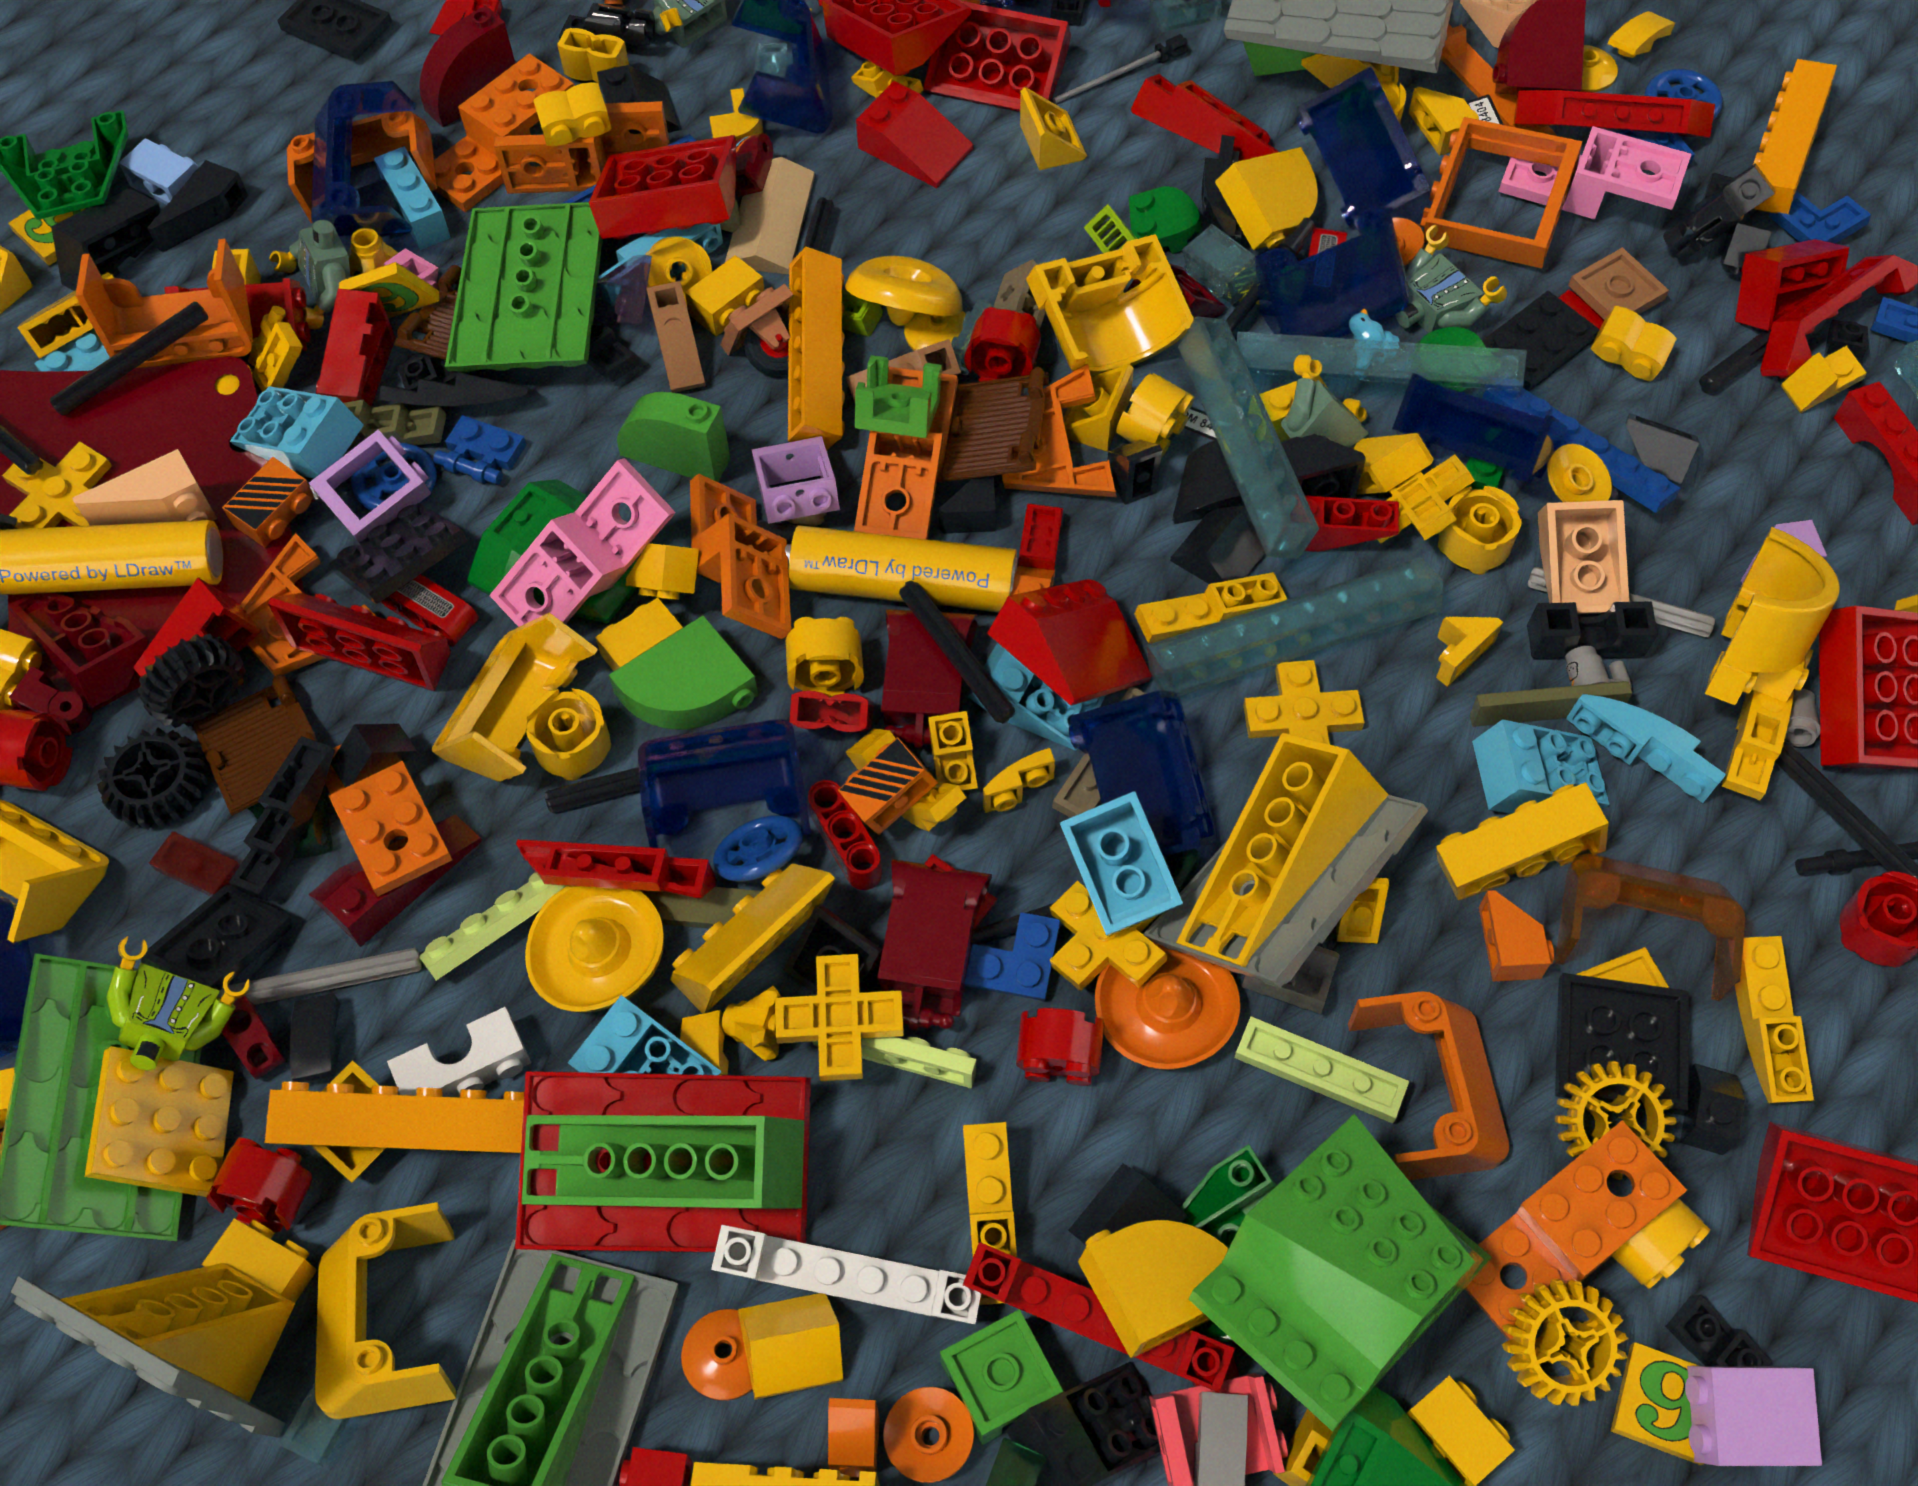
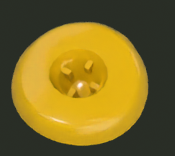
[845,256,963,326]
[525,886,664,1013]

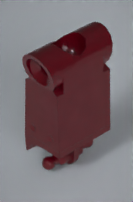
[881,609,978,748]
[877,859,992,1031]

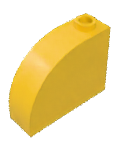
[1215,147,1318,250]
[17,272,114,359]
[1078,1220,1228,1358]

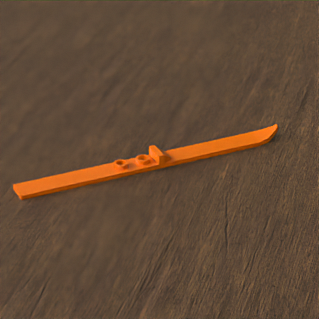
[1440,24,1557,136]

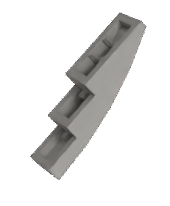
[1194,1391,1248,1486]

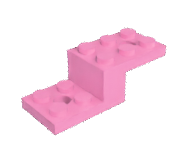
[1498,126,1691,219]
[489,458,676,627]

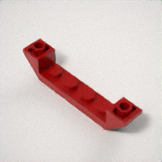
[1513,90,1715,138]
[1760,255,1918,379]
[963,1242,1235,1393]

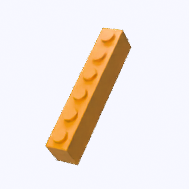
[1753,59,1837,214]
[788,246,845,451]
[264,1081,524,1153]

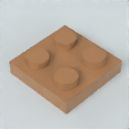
[1568,247,1669,320]

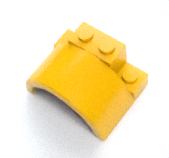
[1026,234,1196,377]
[1705,527,1840,705]

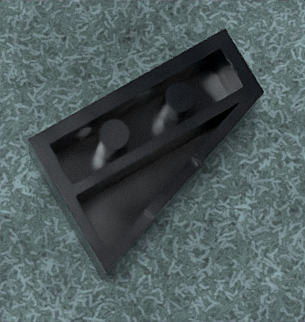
[51,188,160,291]

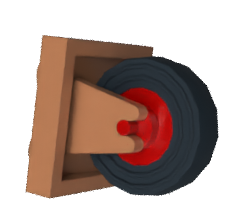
[720,284,793,376]

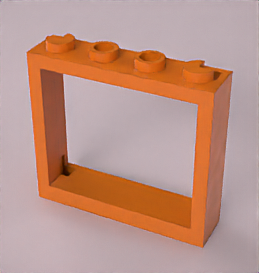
[1420,117,1583,269]

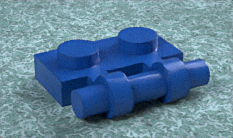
[433,415,527,485]

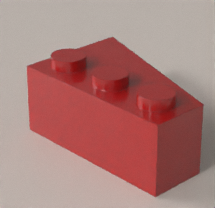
[1735,239,1850,331]
[316,288,396,407]
[133,577,262,677]

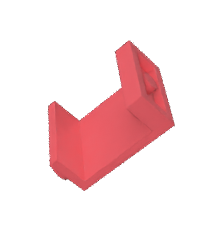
[1149,1373,1288,1486]

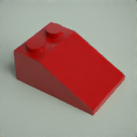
[856,81,974,188]

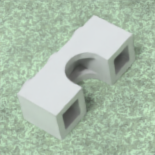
[387,1007,531,1098]

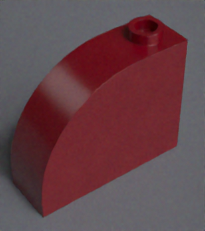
[1492,0,1586,95]
[420,5,515,127]

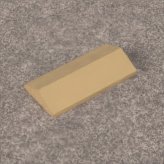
[725,157,815,274]

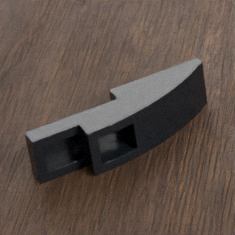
[1201,135,1242,259]

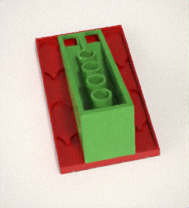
[515,1071,811,1252]

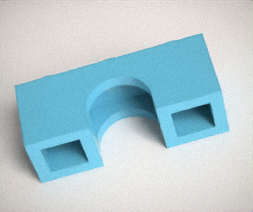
[374,146,451,250]

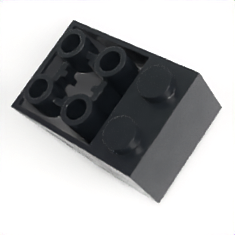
[1006,1361,1161,1486]

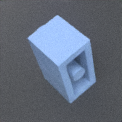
[119,138,199,205]

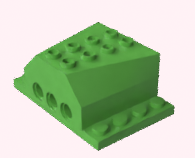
[1189,1114,1492,1432]

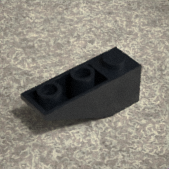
[147,160,249,252]

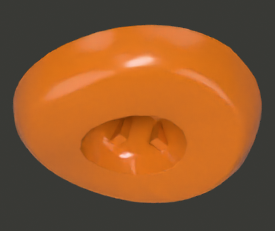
[1095,942,1240,1070]

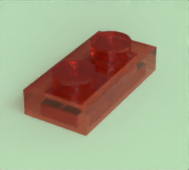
[149,831,240,897]

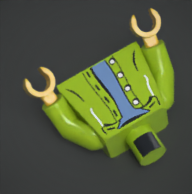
[106,936,250,1071]

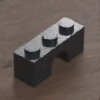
[1527,601,1658,658]

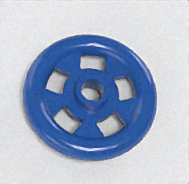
[1644,69,1723,120]
[351,442,437,511]
[713,815,803,882]

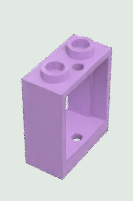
[309,429,431,543]
[752,436,840,524]

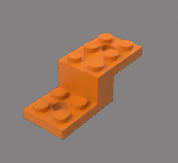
[419,53,574,213]
[494,102,670,194]
[854,367,958,539]
[690,474,791,639]
[325,744,452,897]
[1465,1120,1687,1341]

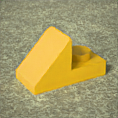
[1781,346,1867,414]
[1436,617,1503,687]
[1336,878,1389,944]

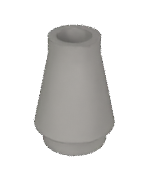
[1785,689,1820,747]

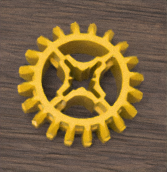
[1555,1061,1677,1180]
[1502,1279,1628,1406]

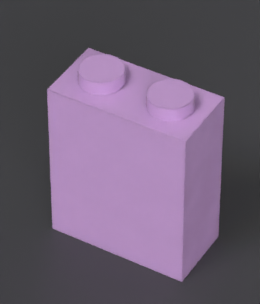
[1685,1366,1822,1466]

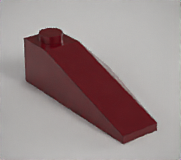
[8,592,148,708]
[308,814,482,947]

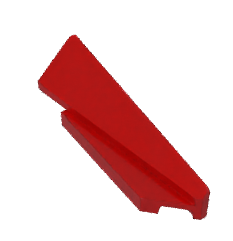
[1131,74,1279,161]
[516,839,717,898]

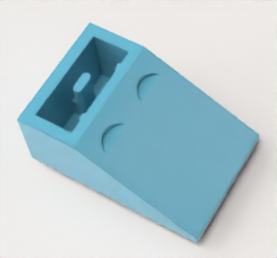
[230,386,364,479]
[967,642,1106,751]
[1472,719,1609,814]
[568,995,722,1075]

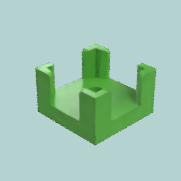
[855,355,942,438]
[940,1309,1063,1445]

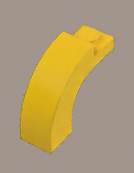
[846,728,966,831]

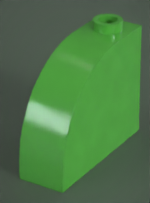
[617,392,731,482]
[609,616,758,730]

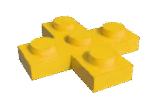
[2,441,112,529]
[1378,454,1475,544]
[1243,660,1365,744]
[1050,880,1167,992]
[775,954,904,1081]

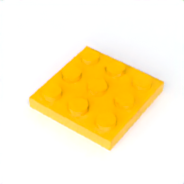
[84,1046,234,1197]

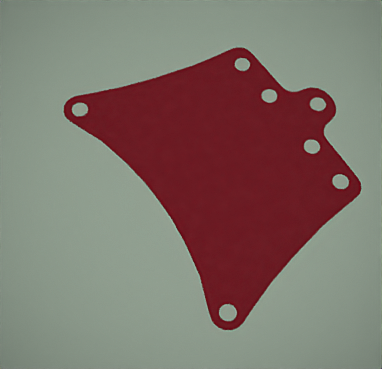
[0,356,320,713]

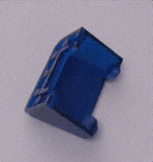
[1296,66,1431,229]
[1254,202,1409,354]
[1069,690,1217,857]

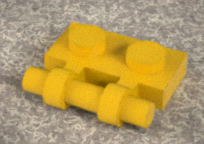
[248,306,303,392]

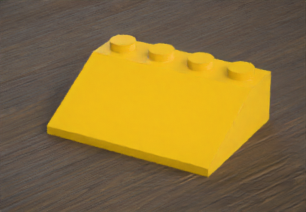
[671,863,835,1014]

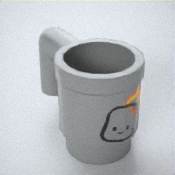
[1565,646,1632,689]

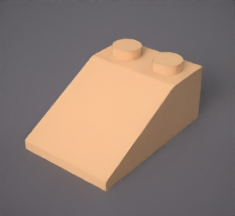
[1460,0,1538,48]
[72,449,217,526]
[1538,500,1629,614]

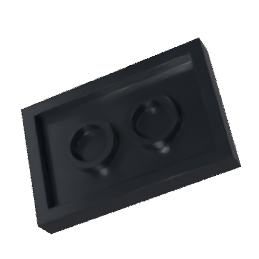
[277,0,392,61]
[1482,290,1600,392]
[141,884,292,990]

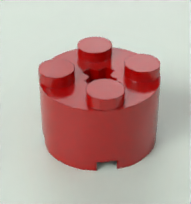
[964,307,1041,382]
[0,709,72,791]
[1839,871,1918,968]
[1016,1008,1104,1086]
[206,1138,313,1232]

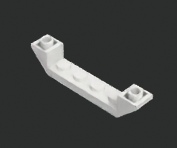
[711,1225,981,1324]

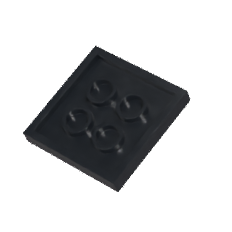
[329,503,468,604]
[1555,973,1689,1115]

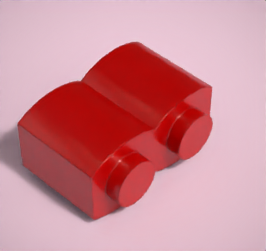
[789,691,874,732]

